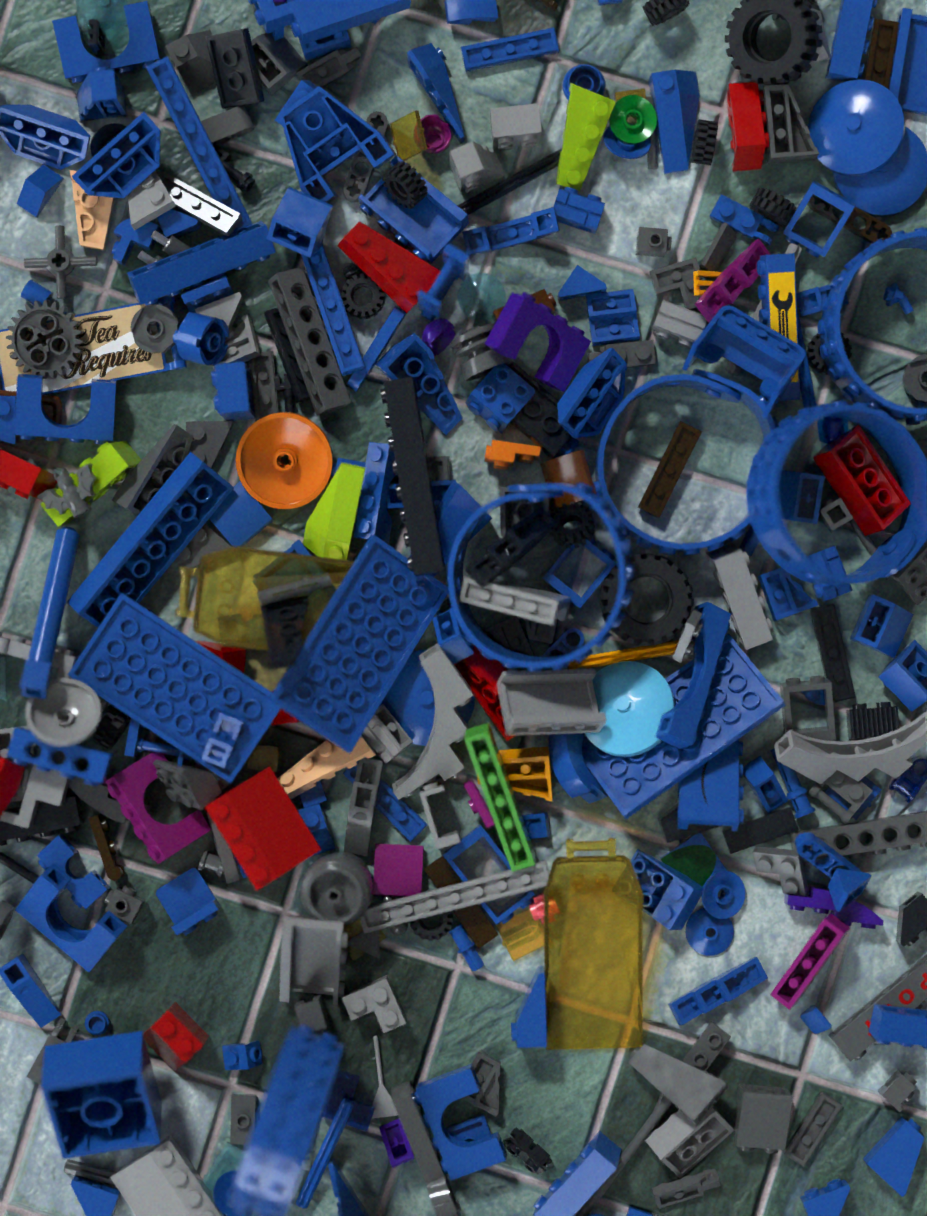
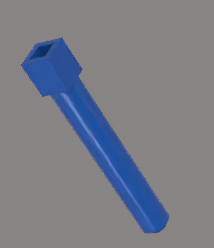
[20,527,80,699]

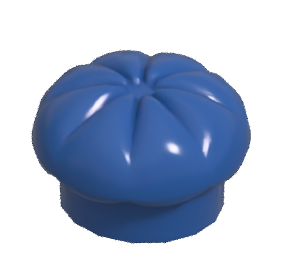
[562,64,606,100]

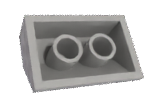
[645,1106,734,1179]

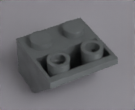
[251,33,308,96]
[153,759,222,810]

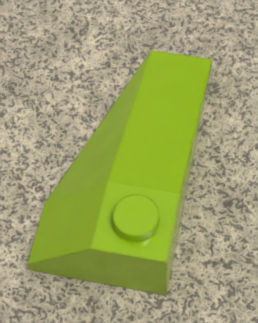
[303,463,366,565]

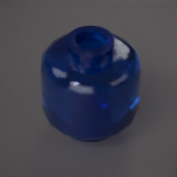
[817,416,849,444]

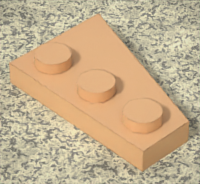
[70,170,115,251]

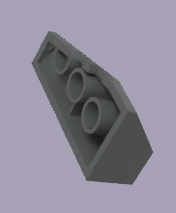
[112,424,193,516]

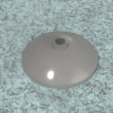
[26,678,101,746]

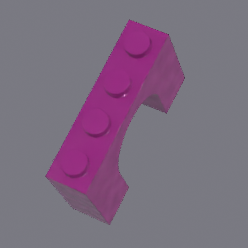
[106,752,212,864]

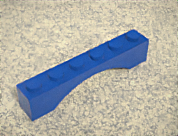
[655,602,731,749]

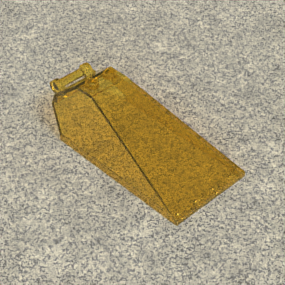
[175,546,354,650]
[543,838,643,1050]

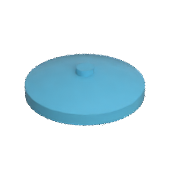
[585,661,675,757]

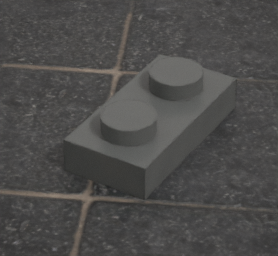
[672,610,703,663]

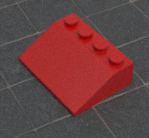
[205,766,321,890]

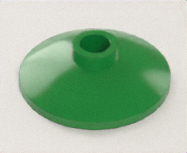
[609,95,657,144]

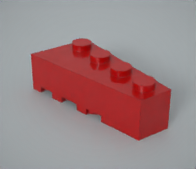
[337,221,441,314]

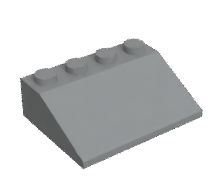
[110,1135,224,1216]

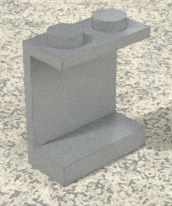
[420,781,460,849]

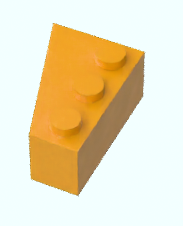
[477,747,553,802]

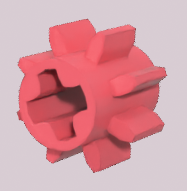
[529,892,558,924]

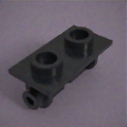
[503,1127,552,1174]

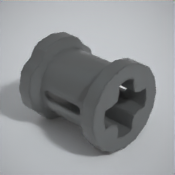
[198,849,223,878]

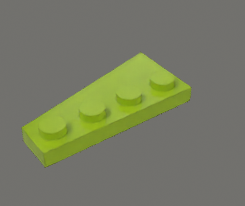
[556,83,616,192]

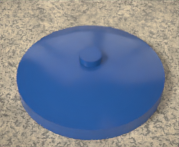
[808,80,906,177]
[833,127,927,217]
[380,649,475,746]

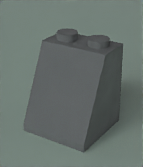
[733,1083,793,1153]

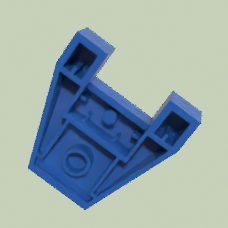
[280,86,397,203]

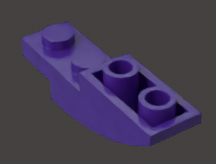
[784,886,883,929]

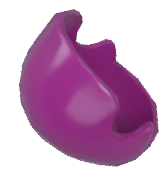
[415,114,452,154]

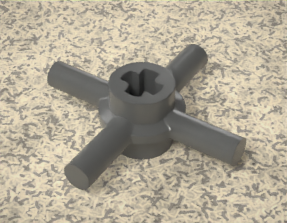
[24,225,97,299]

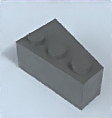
[762,84,819,164]

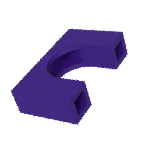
[485,292,591,392]

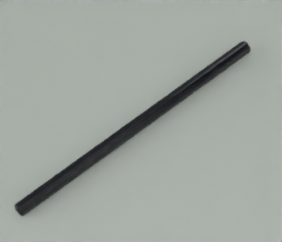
[342,148,562,280]

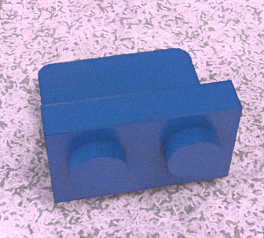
[465,363,535,434]
[156,867,221,935]

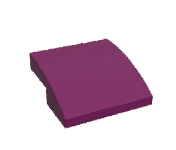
[373,844,424,897]

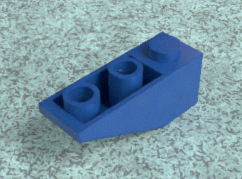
[0,953,62,1028]

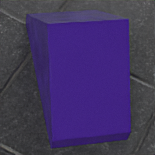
[379,1118,415,1168]

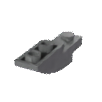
[344,758,384,856]
[69,776,156,823]

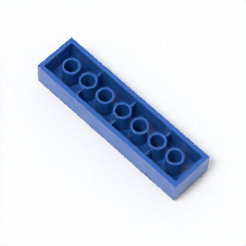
[67,452,234,628]

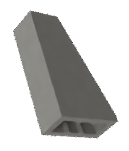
[628,1044,729,1125]

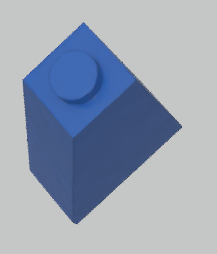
[863,1117,924,1197]

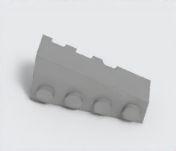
[706,543,774,650]

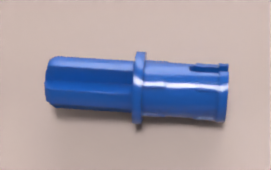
[448,924,484,972]

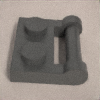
[807,770,873,825]

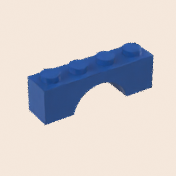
[353,442,396,544]

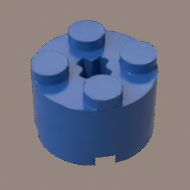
[173,312,229,366]

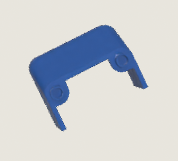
[682,306,806,418]

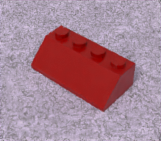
[812,425,911,536]

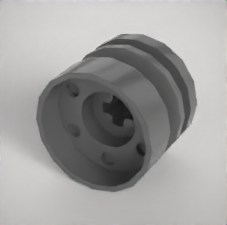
[450,323,512,381]

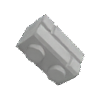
[652,300,707,348]
[362,704,413,764]

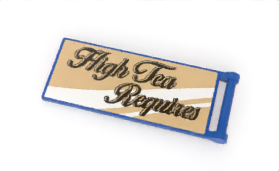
[0,296,187,395]

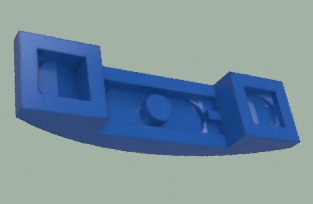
[462,207,560,256]

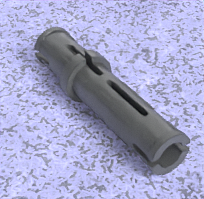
[257,572,332,606]

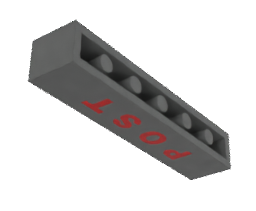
[828,954,927,1062]

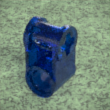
[889,756,927,803]

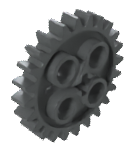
[6,300,85,379]

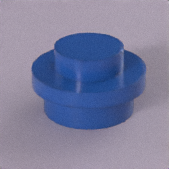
[85,1011,109,1035]

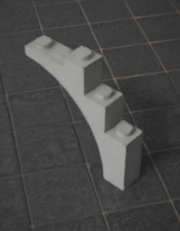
[392,643,473,800]
[774,711,927,784]

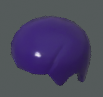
[422,318,456,356]

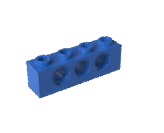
[7,727,114,786]

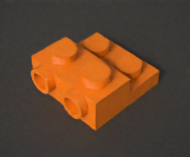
[484,440,541,470]

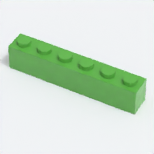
[465,723,535,872]

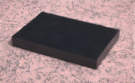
[205,28,265,109]

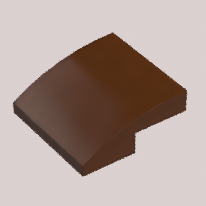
[540,450,596,510]

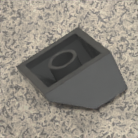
[165,30,216,96]

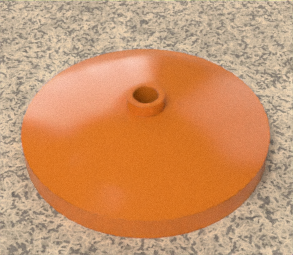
[236,412,333,509]

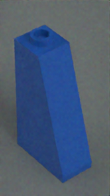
[410,481,492,577]

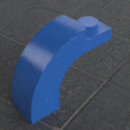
[548,733,608,804]

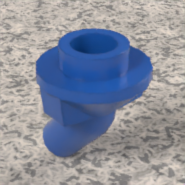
[883,283,914,315]

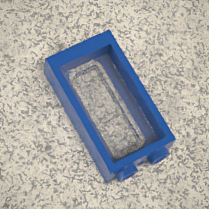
[443,824,535,925]

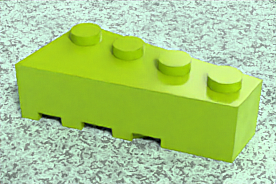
[40,441,141,527]

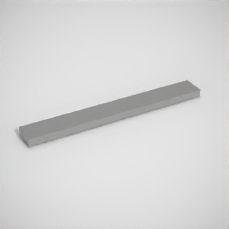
[360,860,553,934]

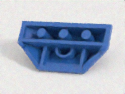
[0,105,90,170]
[71,112,161,199]
[557,348,627,438]

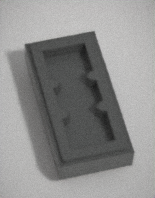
[230,1094,256,1145]

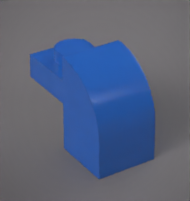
[112,218,161,266]

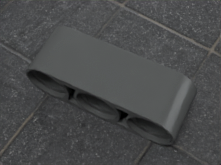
[201,105,255,147]

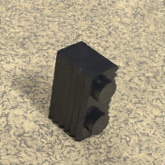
[846,702,899,739]

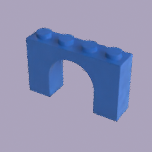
[52,1,161,84]
[15,374,116,444]
[15,863,127,972]
[414,1064,507,1180]

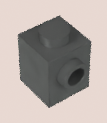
[636,227,672,257]
[819,498,853,533]

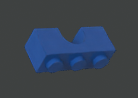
[37,834,111,909]

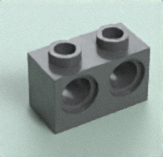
[295,994,329,1035]

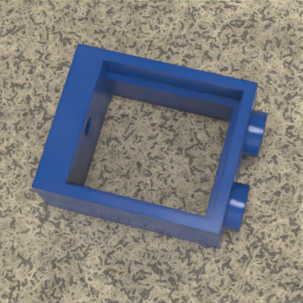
[783,180,855,258]
[542,538,617,609]

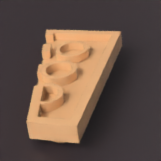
[278,735,375,799]

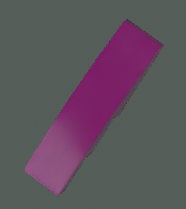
[695,239,771,323]

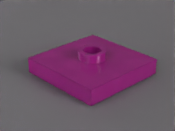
[464,779,495,828]

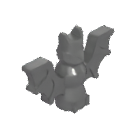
[37,463,97,518]

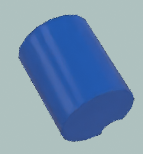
[21,280,53,305]

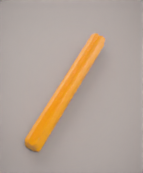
[568,640,679,670]

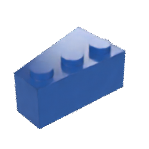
[77,67,127,121]

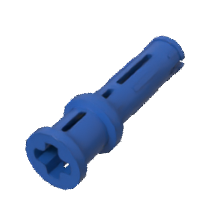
[770,748,816,819]

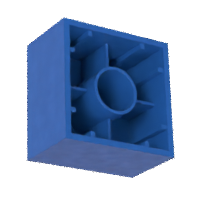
[41,1031,162,1159]

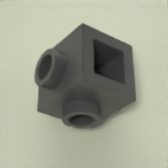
[104,885,145,924]

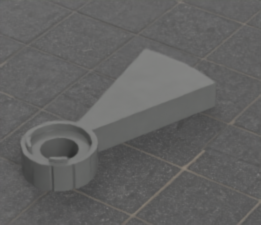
[391,1080,462,1216]

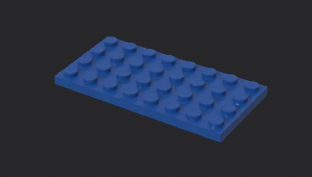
[268,535,449,753]
[67,593,281,783]
[582,634,786,819]

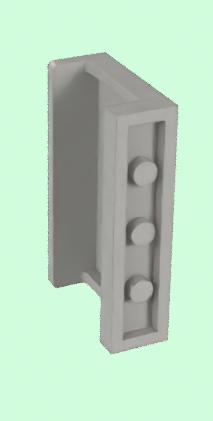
[459,576,571,625]
[497,668,607,735]
[279,917,348,1006]

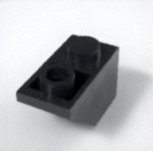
[896,891,927,947]

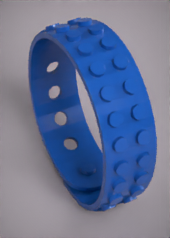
[817,228,927,425]
[593,369,778,556]
[746,401,927,585]
[448,482,635,672]
[228,1024,344,1216]

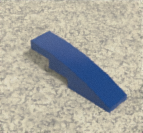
[668,957,768,1025]

